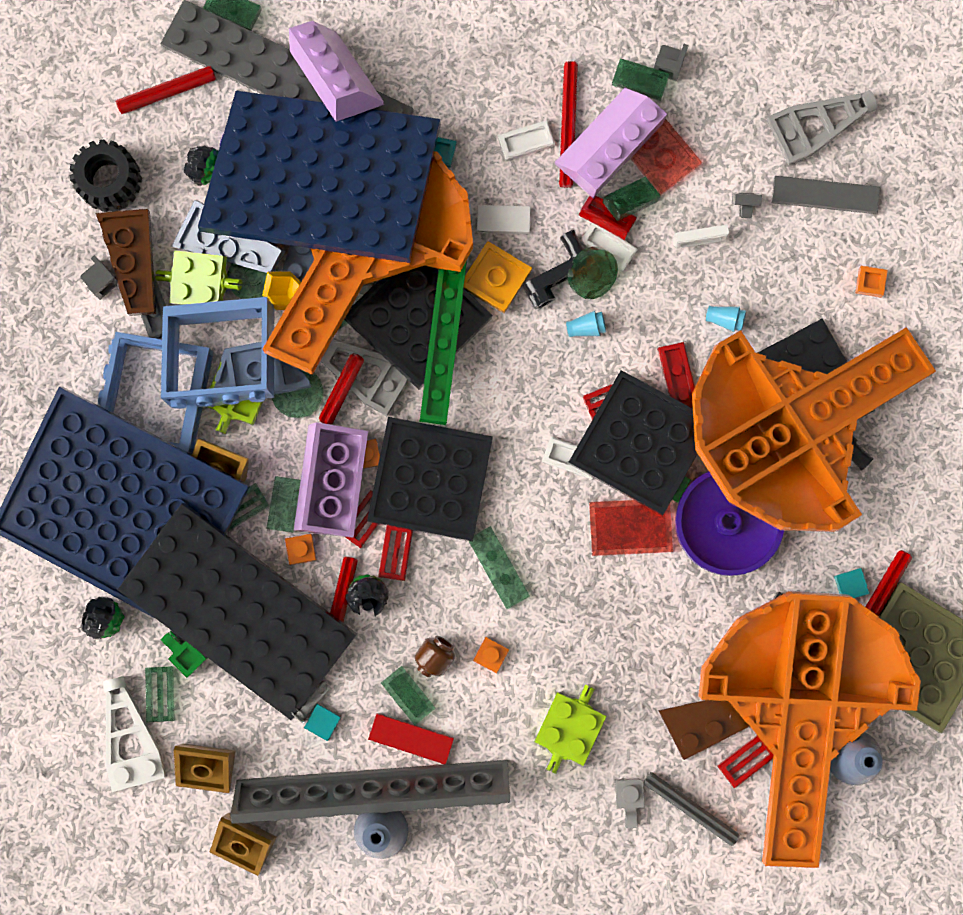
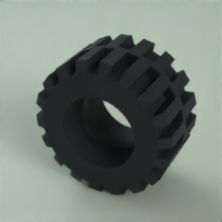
[69,139,142,212]

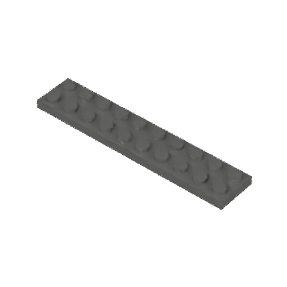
[160,0,414,115]
[230,760,511,823]

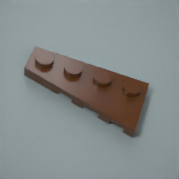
[96,209,156,316]
[658,700,750,760]

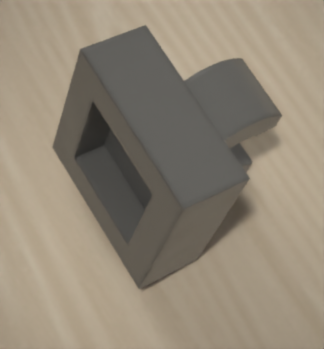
[732,193,762,218]

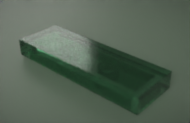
[468,526,530,610]

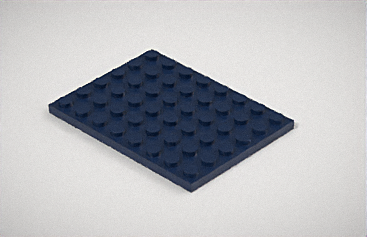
[198,90,441,263]
[0,387,250,618]

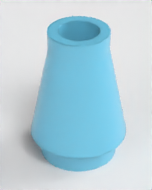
[706,306,746,332]
[566,310,606,337]

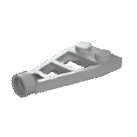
[766,90,878,166]
[321,340,408,417]

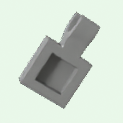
[615,780,644,828]

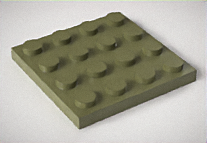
[879,582,963,733]

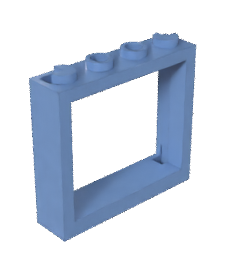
[161,297,275,409]
[98,332,214,454]

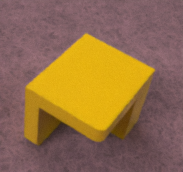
[262,271,301,310]

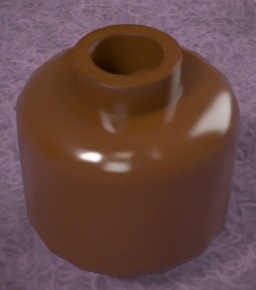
[415,636,455,677]

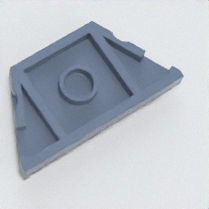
[210,341,312,407]

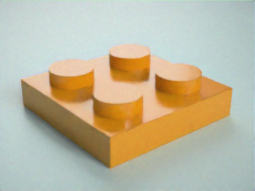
[464,241,532,314]

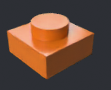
[855,265,888,298]
[363,439,380,469]
[285,534,316,565]
[473,637,509,674]

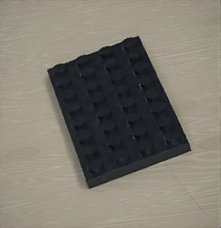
[117,503,357,721]

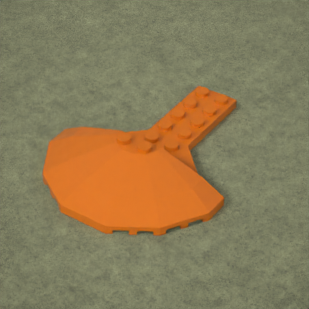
[263,151,473,375]
[692,327,936,532]
[698,591,921,868]

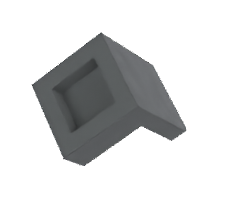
[652,43,689,81]
[80,255,118,300]

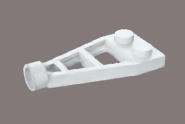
[103,676,167,792]

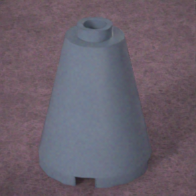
[830,732,883,785]
[354,811,408,859]

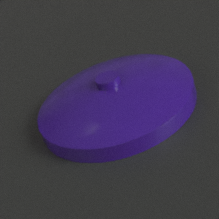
[675,472,784,576]

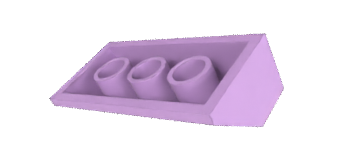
[289,20,383,122]
[554,88,667,198]
[294,422,368,537]

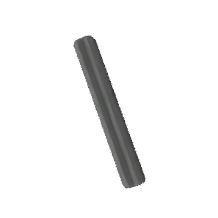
[643,772,740,846]

